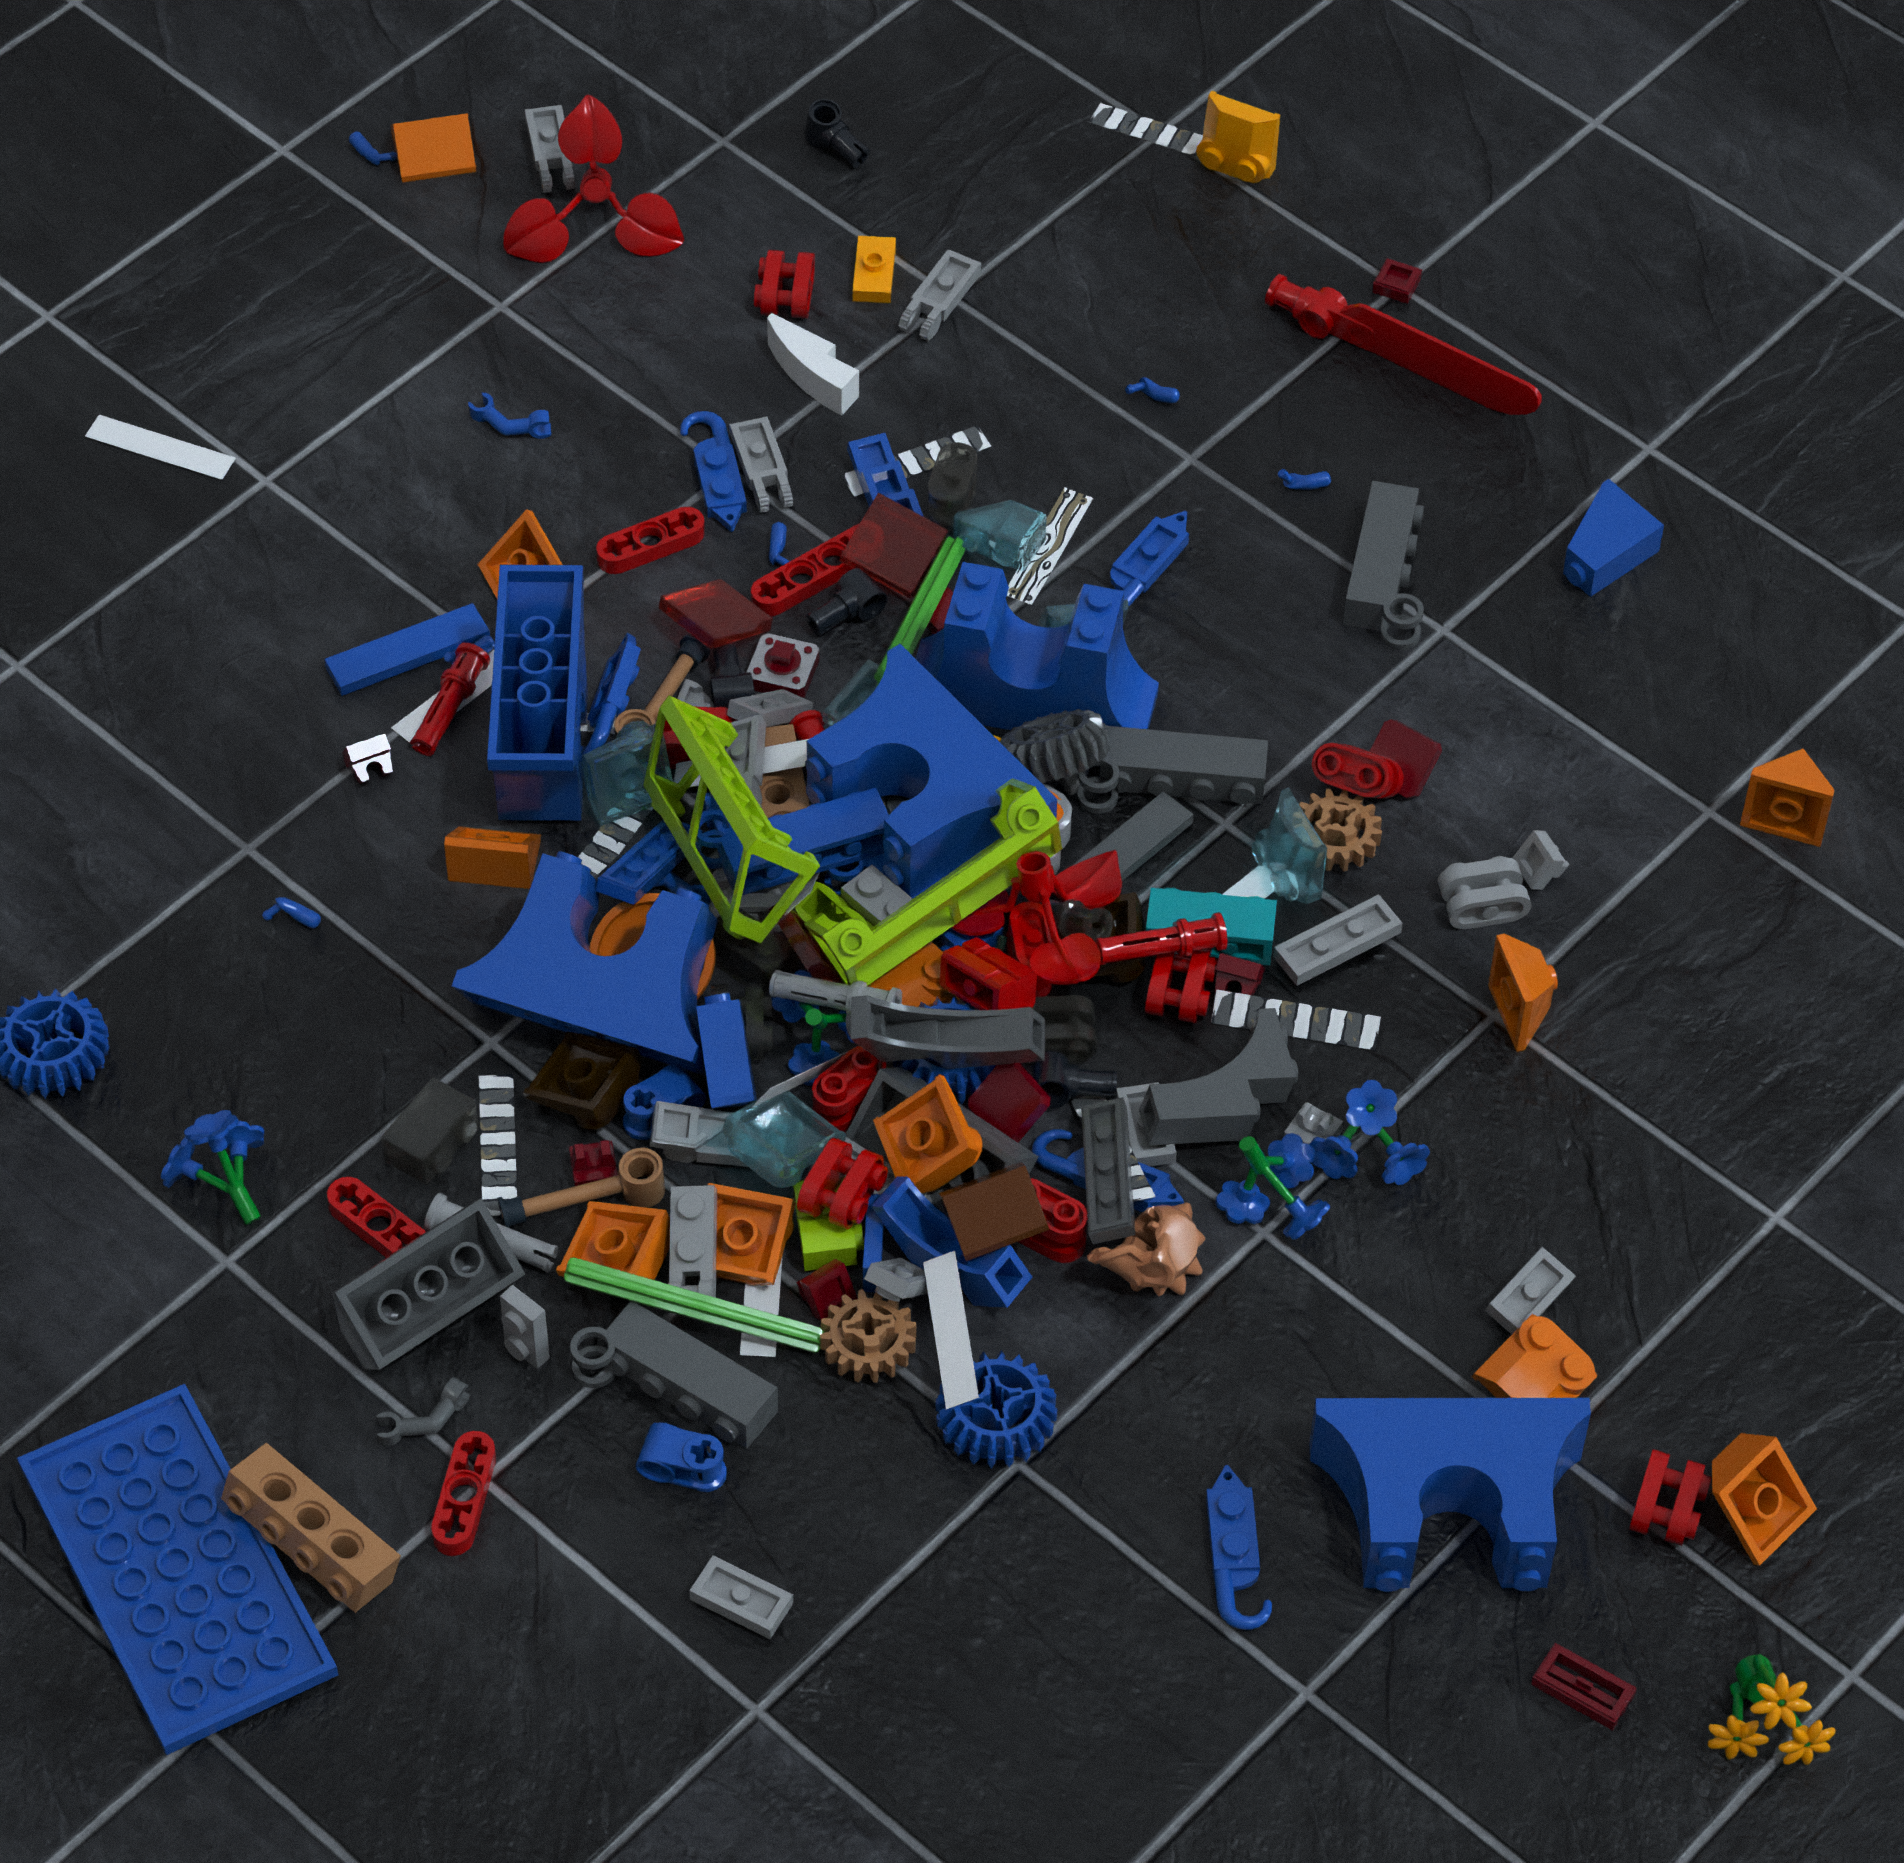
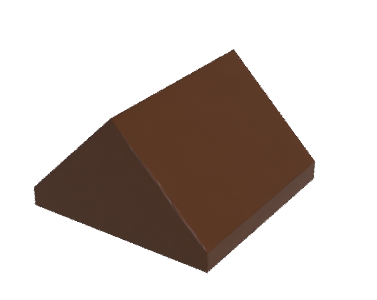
[939,1162,1049,1261]

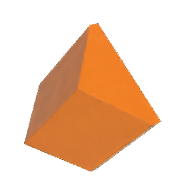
[390,113,476,182]
[478,509,563,600]
[1740,748,1835,847]
[444,826,541,889]

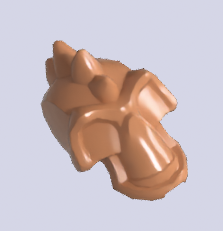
[1087,1202,1205,1296]

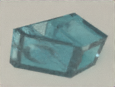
[954,500,1047,572]

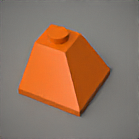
[1488,933,1558,1052]
[1712,1433,1817,1566]

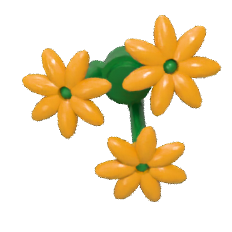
[1707,1654,1836,1765]

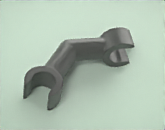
[376,1377,471,1446]

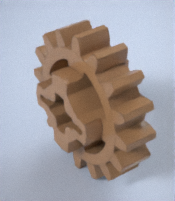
[1292,789,1382,872]
[820,1289,916,1383]

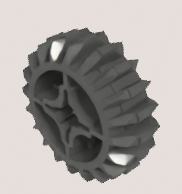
[1000,709,1110,784]

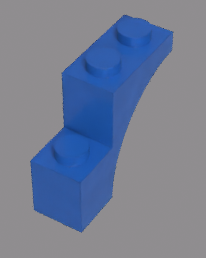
[871,1176,1033,1308]

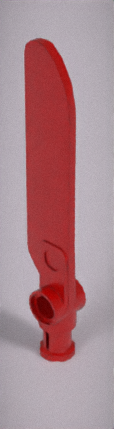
[1265,274,1542,415]

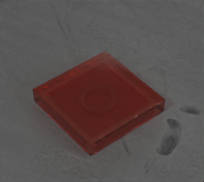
[839,493,948,599]
[658,579,773,649]
[769,904,844,984]

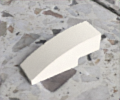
[767,313,859,416]

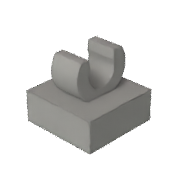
[1512,830,1569,890]
[1284,1102,1343,1144]

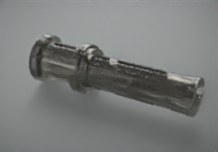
[1005,886,1113,941]

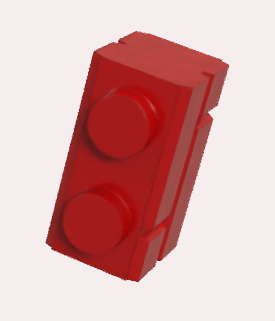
[940,937,1037,1010]

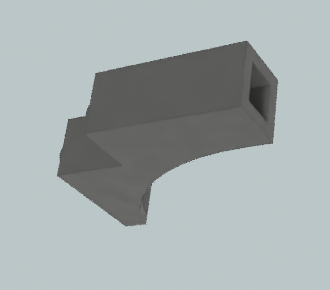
[846,995,1045,1069]
[1139,1008,1298,1145]

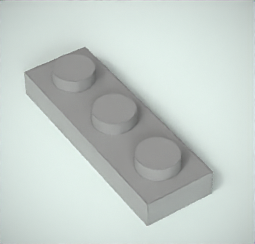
[1273,894,1403,986]

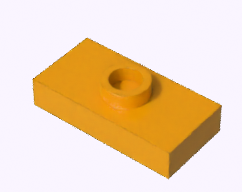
[853,236,896,303]

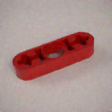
[596,507,705,574]
[327,1177,426,1258]
[431,1431,496,1556]

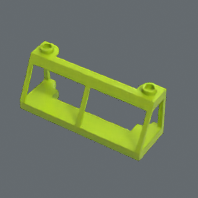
[643,695,820,943]
[804,778,1062,986]

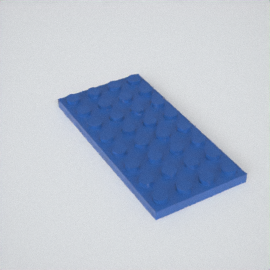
[17,1384,338,1755]

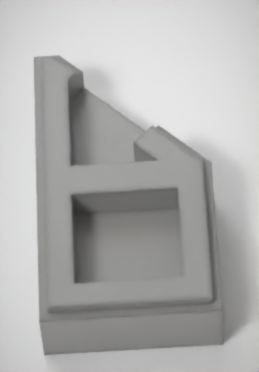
[650,1101,736,1153]

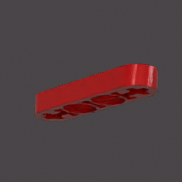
[751,523,884,617]

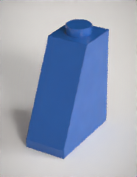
[1563,479,1664,597]
[696,993,757,1110]

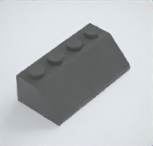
[845,1067,1039,1213]
[332,1198,526,1370]

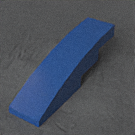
[847,433,937,571]

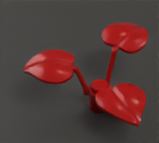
[503,94,684,262]
[951,849,1122,985]

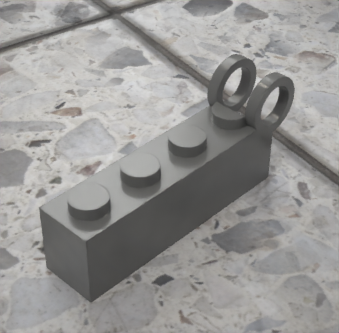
[1343,481,1424,650]
[1077,725,1268,814]
[570,1301,778,1449]

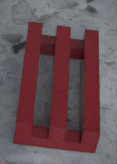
[1531,1643,1637,1731]

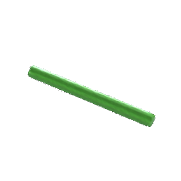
[874,536,965,687]
[564,1257,824,1353]

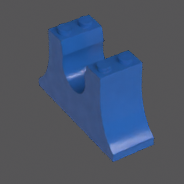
[915,562,1159,730]
[487,565,588,821]
[805,644,1057,897]
[452,851,719,1076]
[1309,1398,1591,1592]

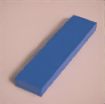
[324,603,490,696]
[596,820,703,905]

